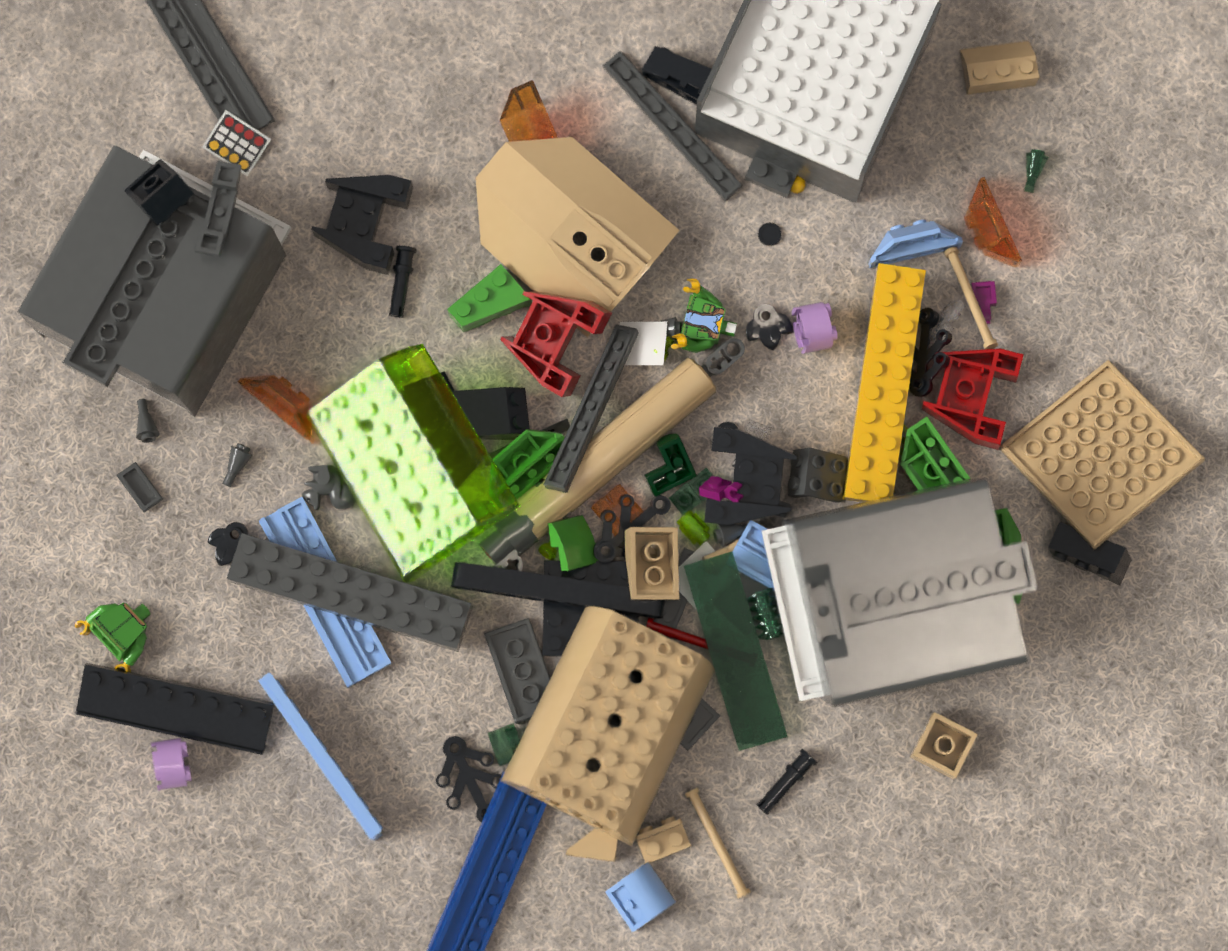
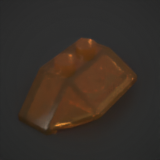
[500,80,558,142]
[964,176,1022,268]
[237,375,315,444]

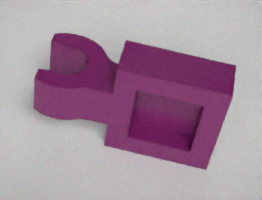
[971,281,997,324]
[699,476,743,502]

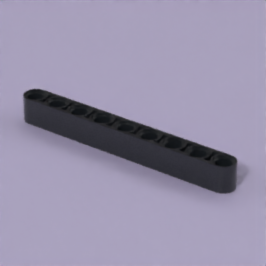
[451,562,665,618]

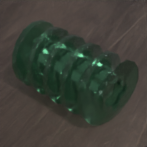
[746,588,784,641]

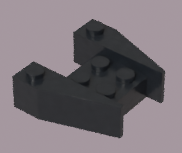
[311,175,413,275]
[704,427,798,525]

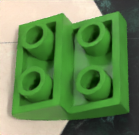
[548,515,599,571]

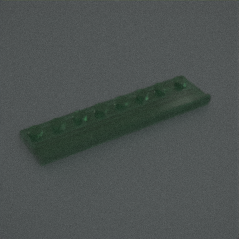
[684,552,788,751]

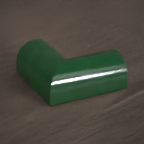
[644,433,697,496]

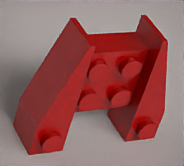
[500,291,612,397]
[922,348,1024,450]

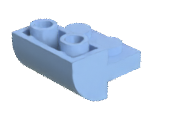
[605,862,676,932]

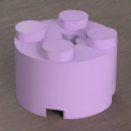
[792,302,837,354]
[151,738,192,791]

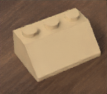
[960,41,1039,95]

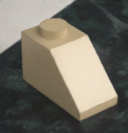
[566,829,618,862]

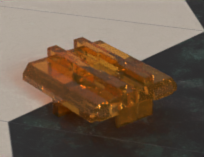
[591,484,644,536]

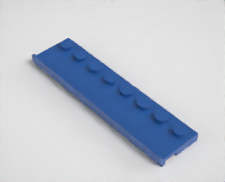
[426,771,547,951]

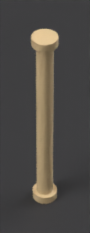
[944,247,998,349]
[685,787,751,899]

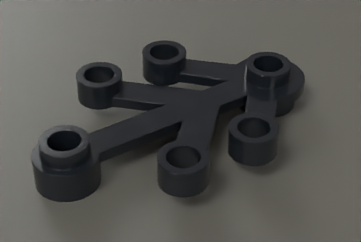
[910,307,952,397]
[593,494,671,563]
[436,736,502,823]

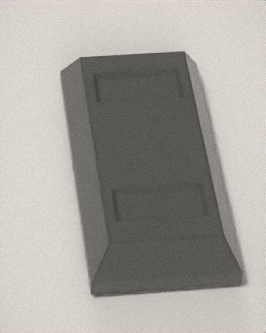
[116,462,163,513]

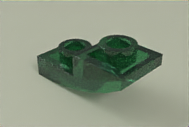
[669,468,715,516]

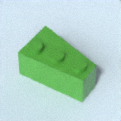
[447,264,532,332]

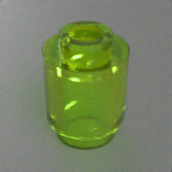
[676,510,711,546]

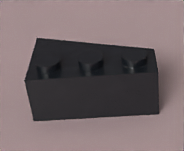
[642,46,711,105]
[1048,522,1132,586]

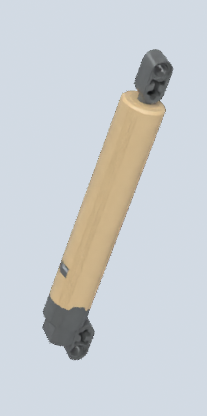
[478,338,745,571]

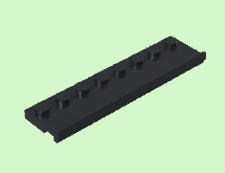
[75,663,274,755]

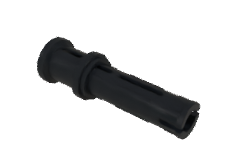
[389,245,417,318]
[756,749,818,815]

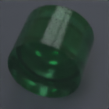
[488,723,520,766]

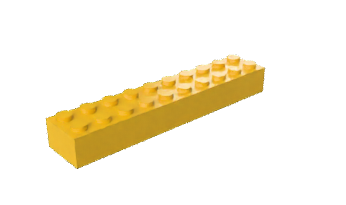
[843,263,926,502]

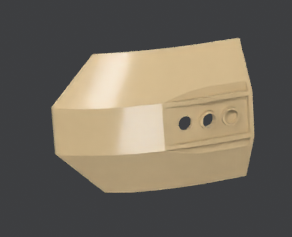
[476,137,680,337]

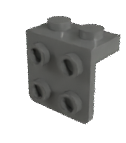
[788,448,848,503]

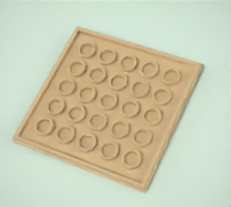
[1000,360,1205,550]

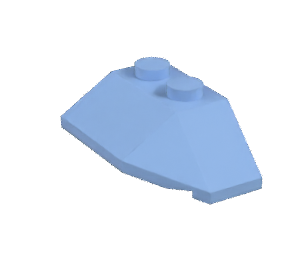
[869,219,963,268]

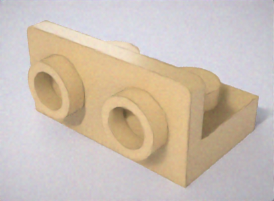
[636,816,691,863]

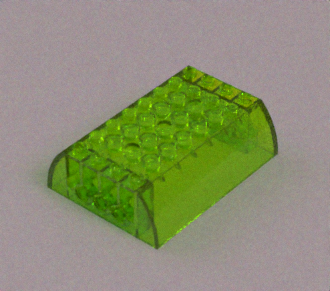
[307,344,521,582]

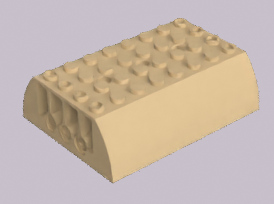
[501,606,715,846]

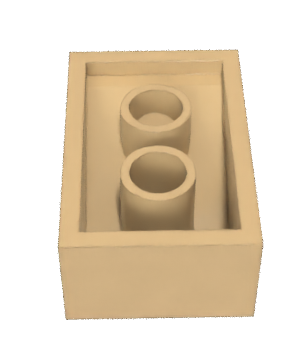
[625,527,679,600]

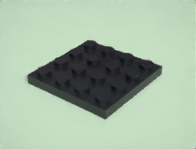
[543,560,639,657]

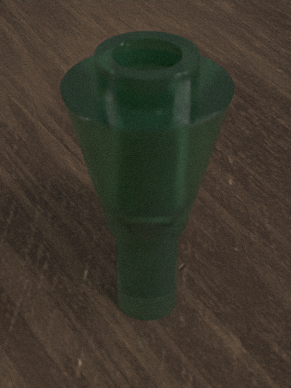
[1024,149,1049,193]

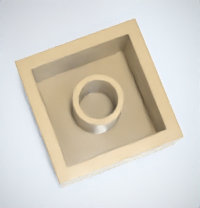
[910,712,978,779]

